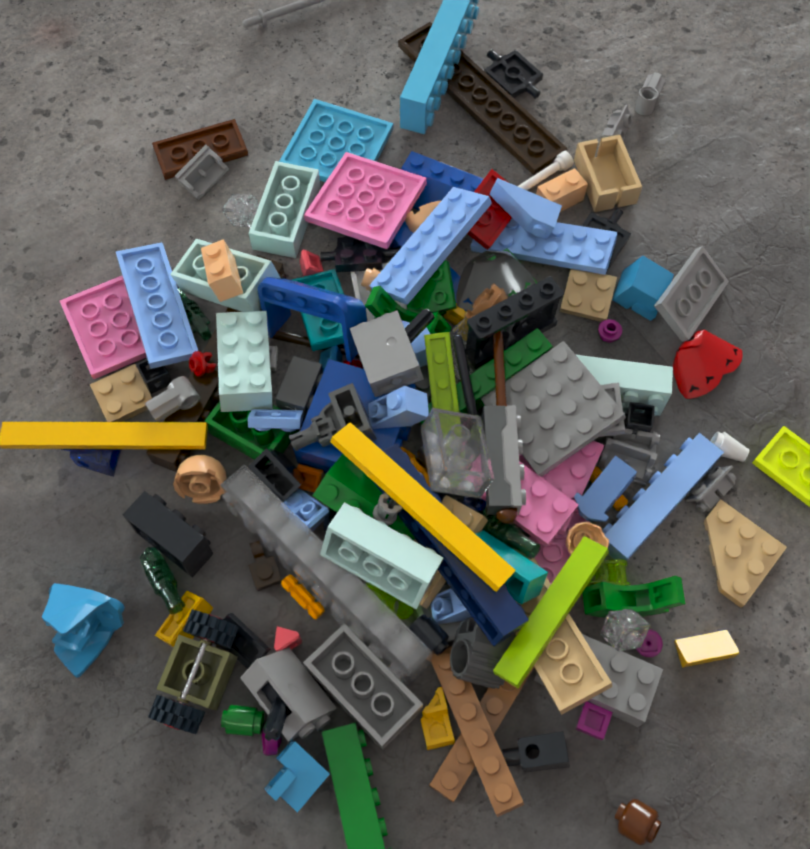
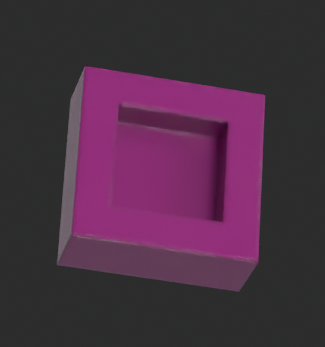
[575,701,613,741]

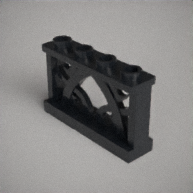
[464,277,564,369]

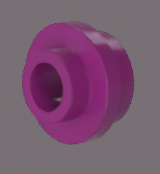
[598,319,622,343]

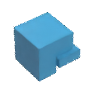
[612,256,674,321]
[264,740,330,813]

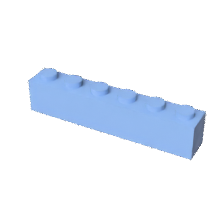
[602,433,724,566]

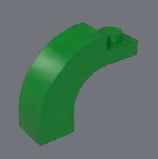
[365,286,452,334]
[582,576,686,618]

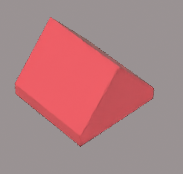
[300,249,324,277]
[274,626,302,652]

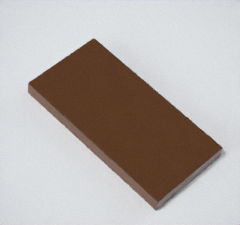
[152,119,248,180]

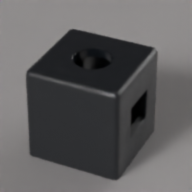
[137,360,172,394]
[624,402,655,434]

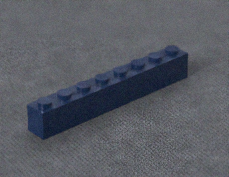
[373,444,529,647]

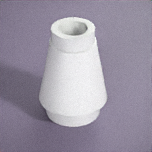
[711,431,749,462]

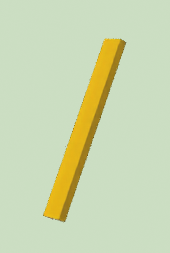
[0,422,208,449]
[330,422,516,592]

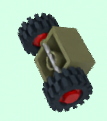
[148,609,239,735]

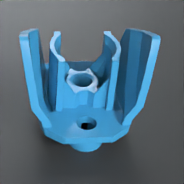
[42,583,125,678]

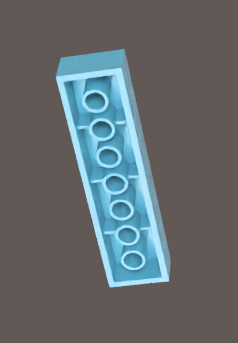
[400,0,479,134]

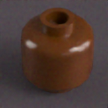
[615,799,662,845]

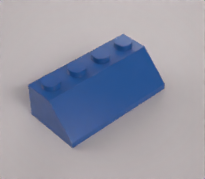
[401,151,483,210]

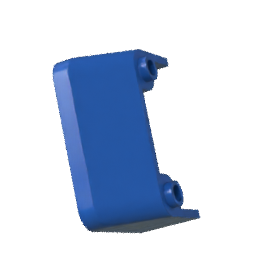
[257,277,368,362]

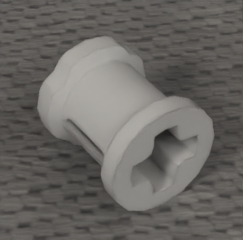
[372,492,402,526]

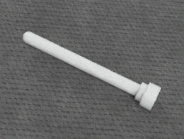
[518,151,574,190]

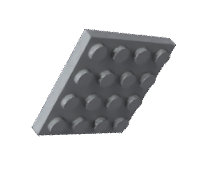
[481,341,626,477]

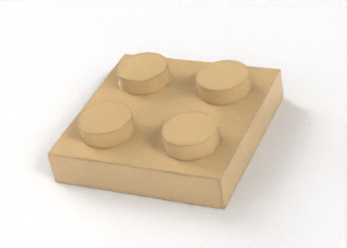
[560,269,617,322]
[90,364,152,422]

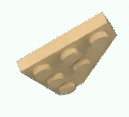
[704,499,787,608]

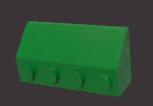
[313,453,415,541]

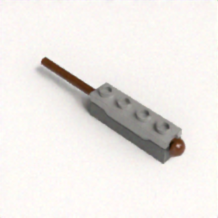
[482,331,526,524]

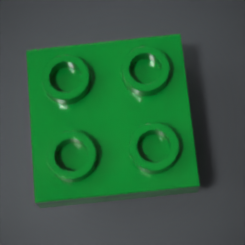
[407,260,457,316]

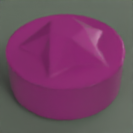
[635,629,663,658]
[261,726,281,756]

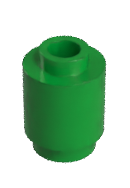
[221,705,264,737]

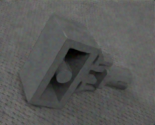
[289,383,377,451]

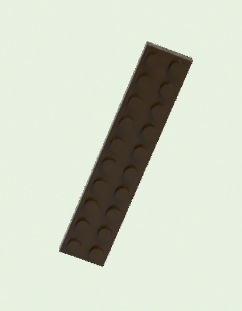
[398,22,568,175]

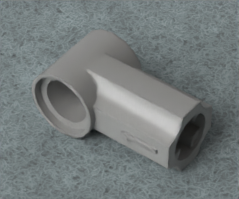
[635,72,665,116]
[145,376,200,422]

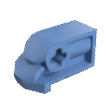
[574,455,637,522]

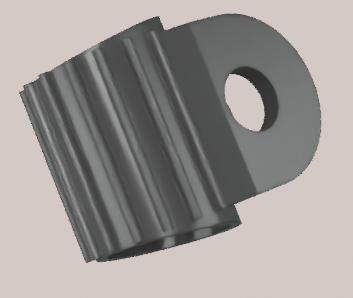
[450,617,514,689]

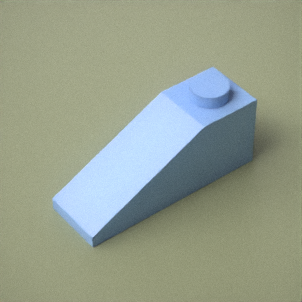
[489,178,562,240]

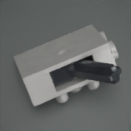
[350,309,435,397]
[240,647,336,742]

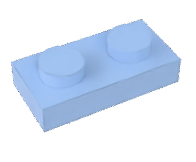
[248,409,303,432]

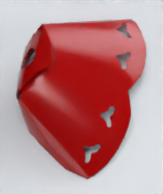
[673,329,743,399]

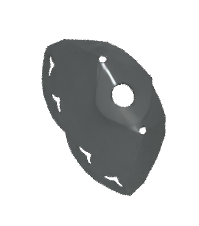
[456,251,536,311]

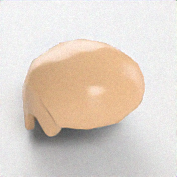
[565,522,609,555]

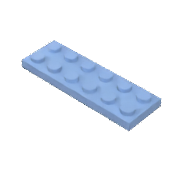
[369,187,492,305]
[470,218,617,275]
[116,242,198,369]

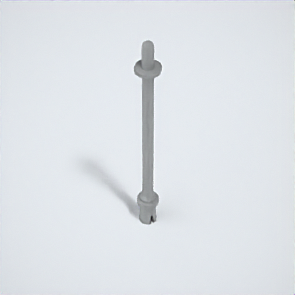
[242,0,325,28]

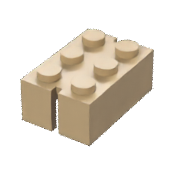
[574,135,642,212]

